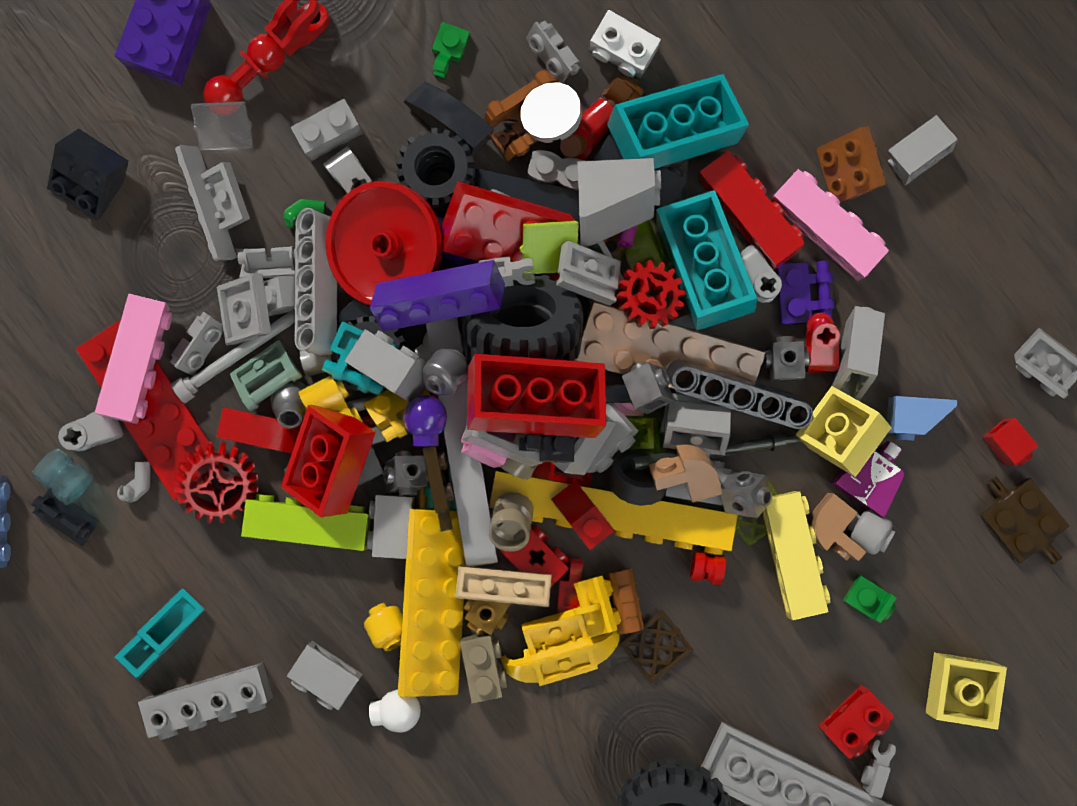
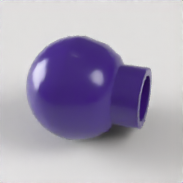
[403,395,447,446]

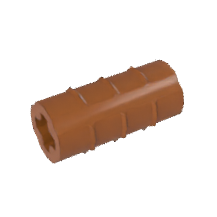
[606,568,644,634]

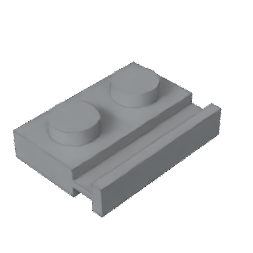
[556,241,621,306]

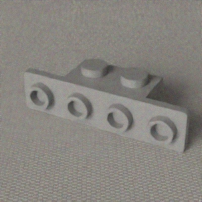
[175,145,250,261]

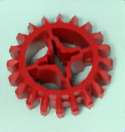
[174,441,258,524]

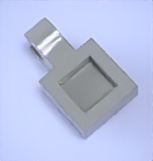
[478,257,535,287]
[861,738,896,799]

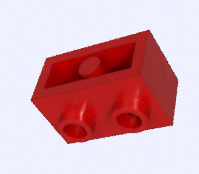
[818,685,894,759]

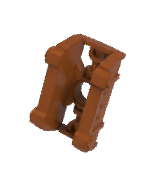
[484,70,561,163]

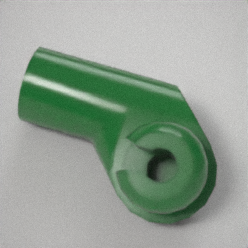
[283,199,326,229]

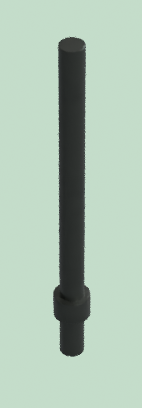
[631,432,804,470]

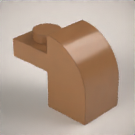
[649,444,722,503]
[809,493,866,561]

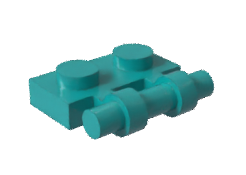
[322,322,401,395]

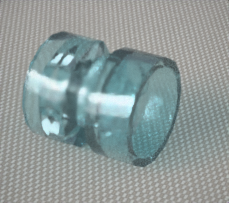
[32,448,93,505]

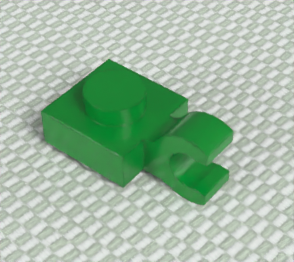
[432,22,470,79]

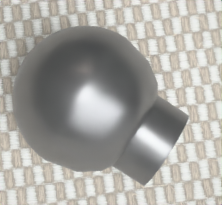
[270,380,307,428]

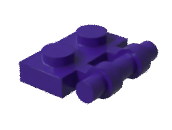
[776,261,835,325]

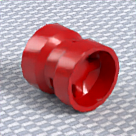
[690,551,726,586]

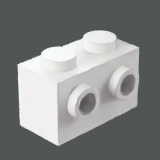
[589,10,661,79]

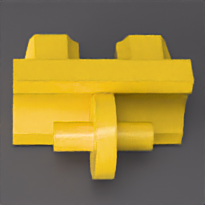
[573,576,621,638]

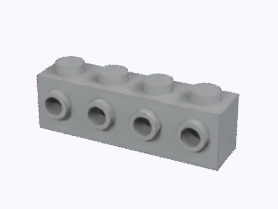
[138,662,273,740]

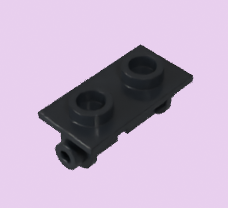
[32,487,100,546]

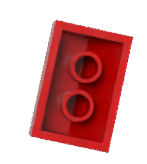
[281,405,376,518]

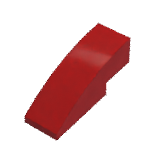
[216,407,302,453]

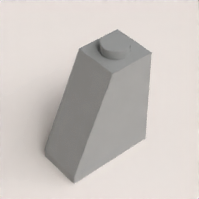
[830,306,885,401]

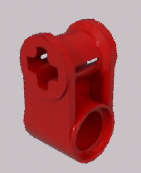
[804,313,840,373]

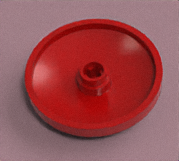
[326,181,442,305]

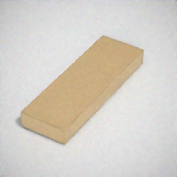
[455,566,552,607]

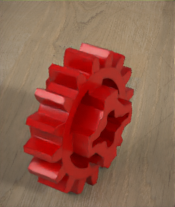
[616,260,686,329]

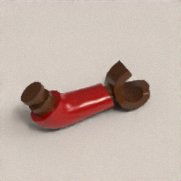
[560,75,645,160]

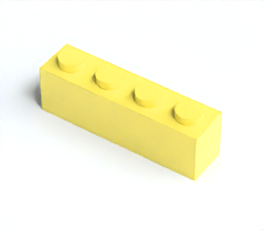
[762,491,830,620]

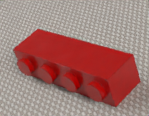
[698,150,805,271]

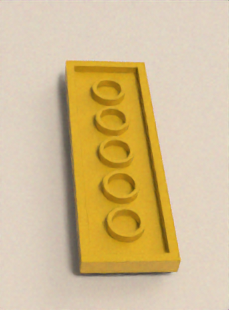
[398,509,466,697]

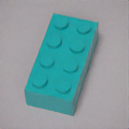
[607,74,749,169]
[656,190,757,331]

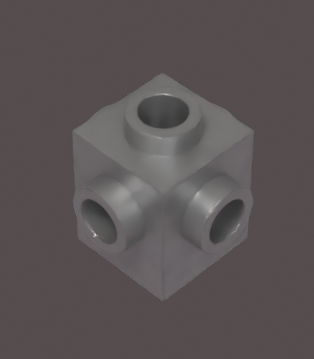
[764,336,809,381]
[383,451,429,497]
[721,470,772,518]

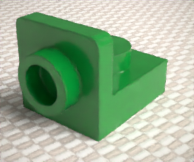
[843,575,897,623]

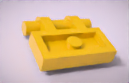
[364,389,431,442]

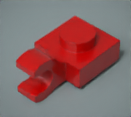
[557,558,583,612]

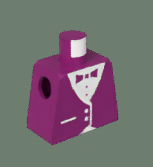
[830,440,905,517]

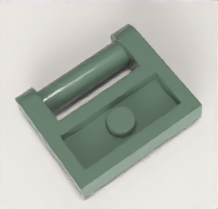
[230,340,302,412]

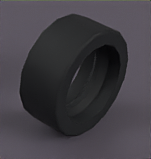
[609,450,667,506]

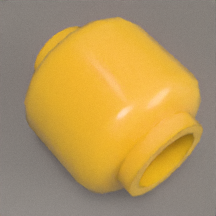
[364,603,403,651]

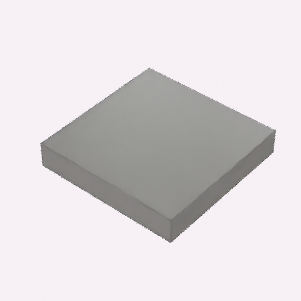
[217,273,271,345]

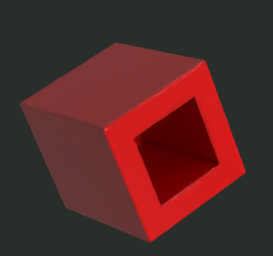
[982,418,1038,466]

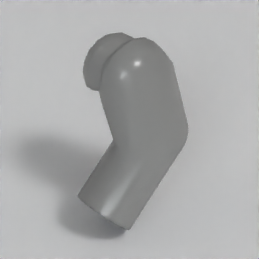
[117,462,150,503]

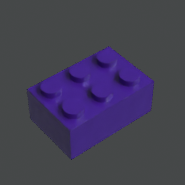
[114,0,211,86]

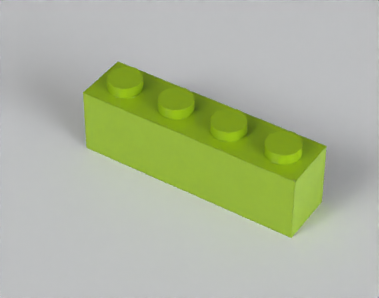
[241,494,371,551]

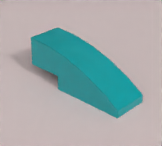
[115,588,205,680]

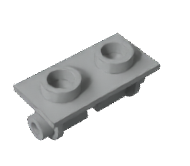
[526,21,581,84]
[238,246,295,278]
[170,312,223,376]

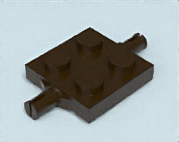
[422,446,455,532]
[980,476,1070,565]

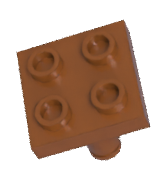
[816,126,886,204]

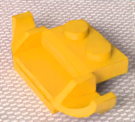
[500,607,620,686]

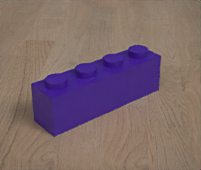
[370,260,505,332]

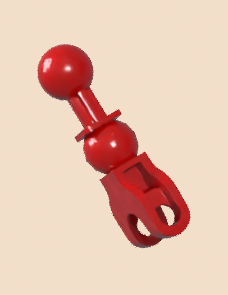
[203,0,330,115]

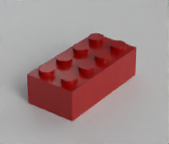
[441,181,580,281]
[467,354,606,438]

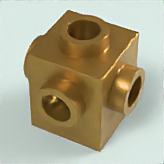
[464,599,511,635]

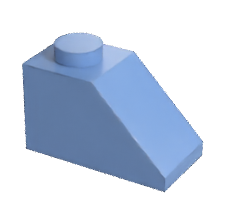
[887,396,957,441]

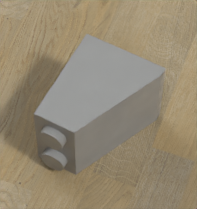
[578,158,661,247]

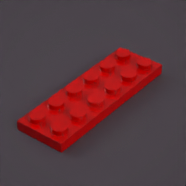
[76,320,227,500]

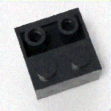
[47,128,129,221]

